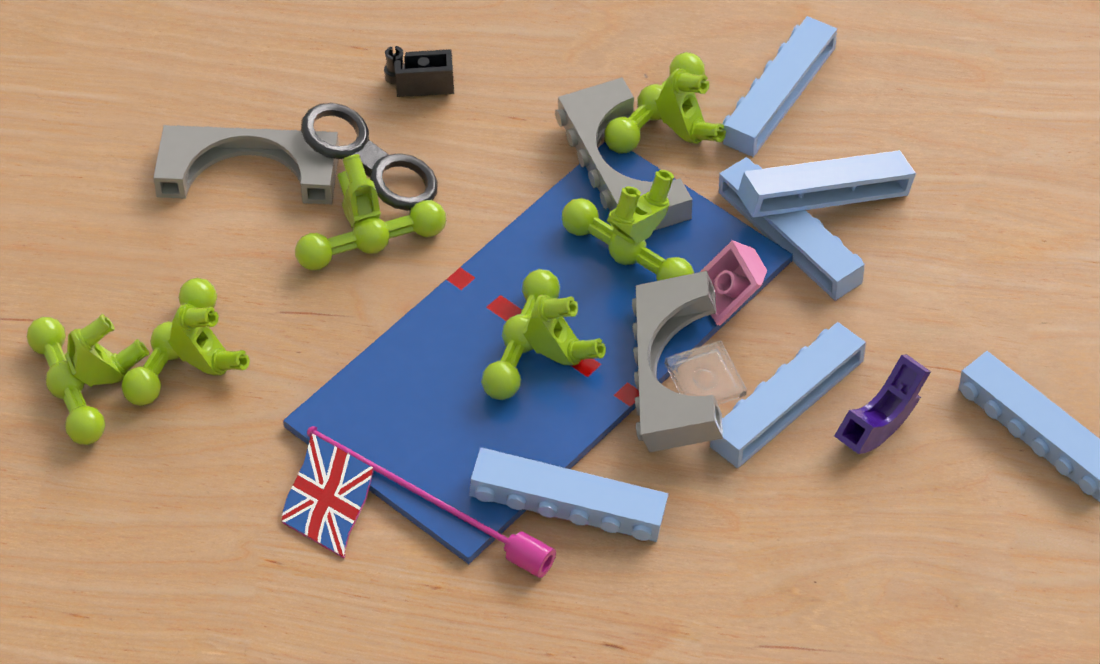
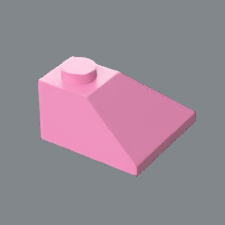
[700,240,767,326]

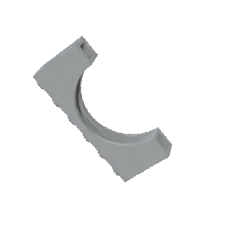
[555,77,693,231]
[153,125,339,204]
[632,271,723,452]

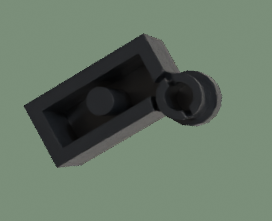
[384,46,454,97]

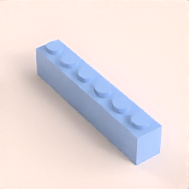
[722,16,837,157]
[737,150,916,218]
[718,157,865,301]
[710,322,866,468]
[958,351,1100,502]
[469,448,668,542]

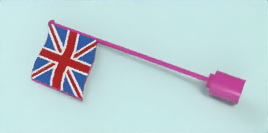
[282,426,556,578]

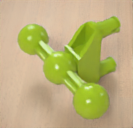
[604,52,726,154]
[295,154,447,270]
[561,170,694,281]
[481,269,606,400]
[121,278,250,406]
[27,314,150,445]

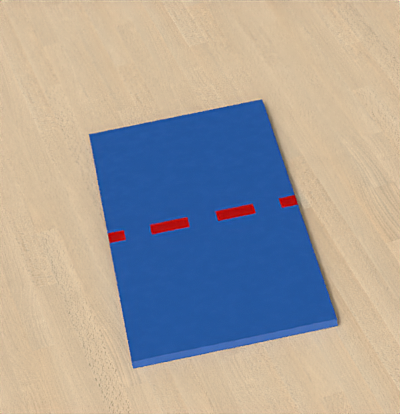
[283,142,793,564]

